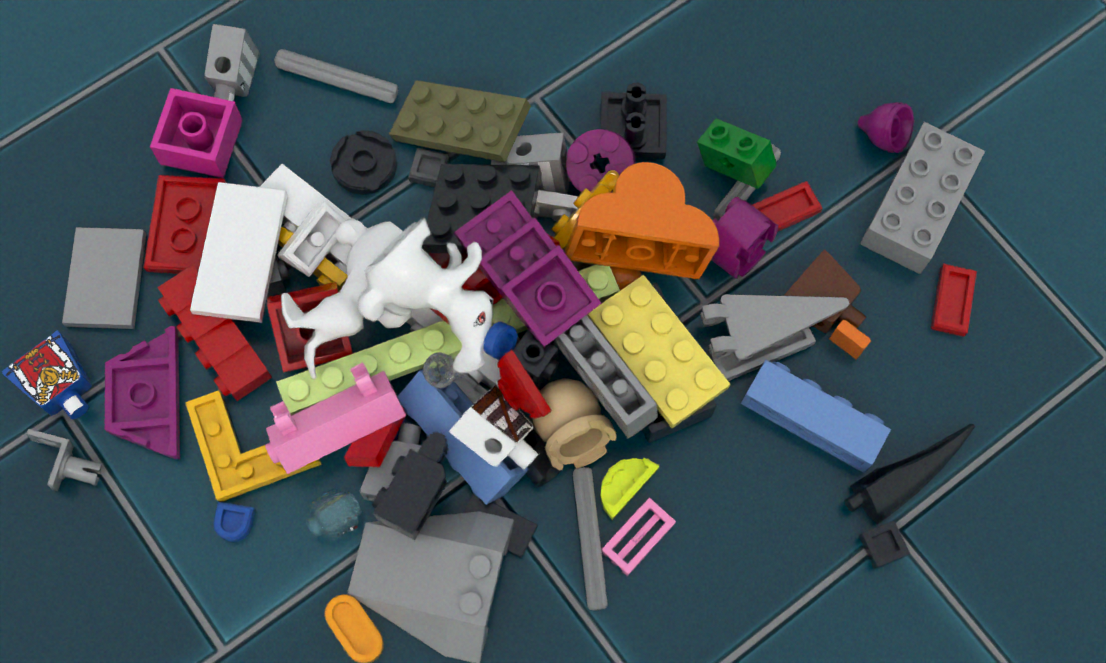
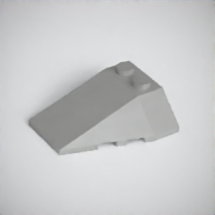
[347,511,514,663]

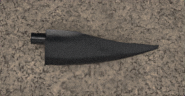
[844,424,975,524]

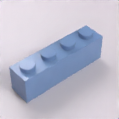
[741,360,891,473]
[398,365,529,505]

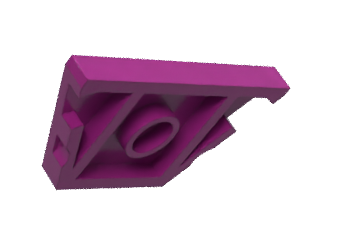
[105,326,180,459]

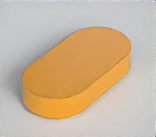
[325,595,384,663]

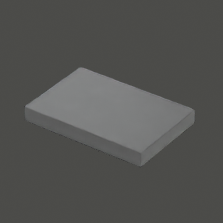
[62,227,146,329]

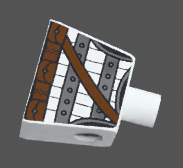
[449,385,538,470]

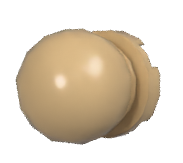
[532,378,616,470]

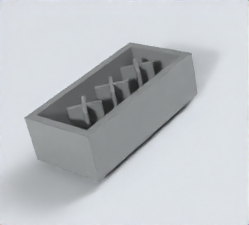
[860,122,985,274]

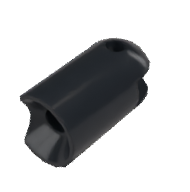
[523,429,562,488]

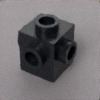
[513,330,560,389]

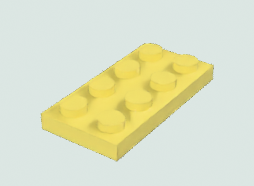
[587,275,731,428]

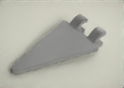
[700,294,849,361]

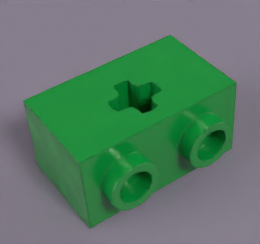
[697,118,777,189]

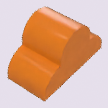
[565,162,719,279]

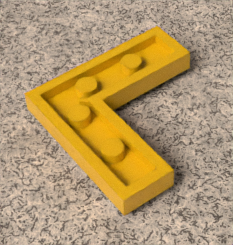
[185,390,322,502]

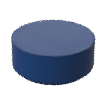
[483,322,517,360]

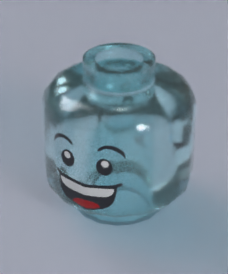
[305,488,362,542]

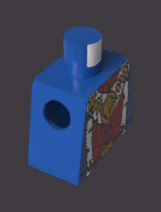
[1,330,92,420]

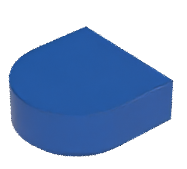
[214,502,256,542]

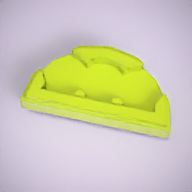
[600,458,659,520]

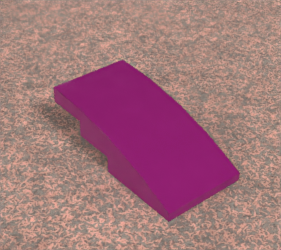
[453,190,602,347]

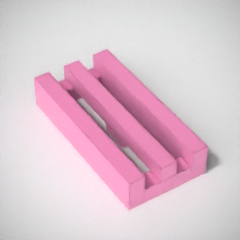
[601,498,676,576]

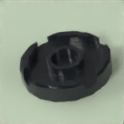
[330,130,397,195]

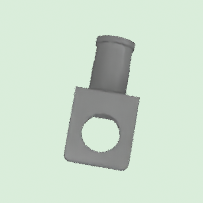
[26,429,103,491]

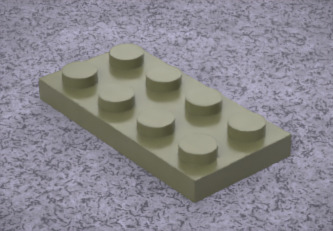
[389,80,531,162]

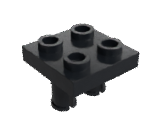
[600,82,667,159]

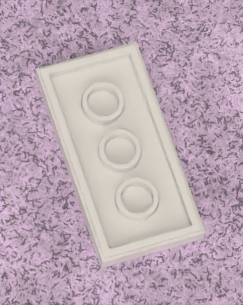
[190,182,288,323]

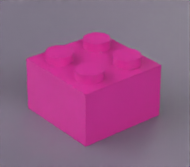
[150,88,242,178]

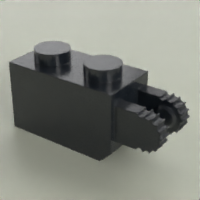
[372,431,449,540]

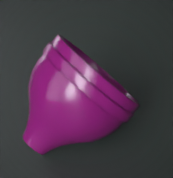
[858,102,914,153]

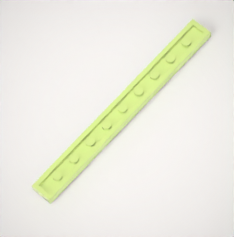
[276,264,620,416]

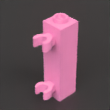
[265,363,406,474]

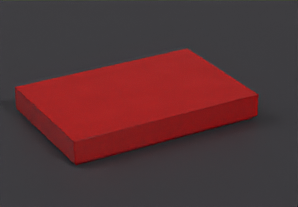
[143,175,227,274]

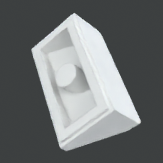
[277,201,346,277]

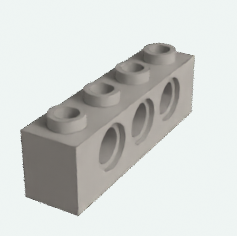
[553,315,658,439]

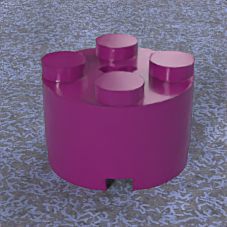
[566,129,636,193]
[711,197,778,279]

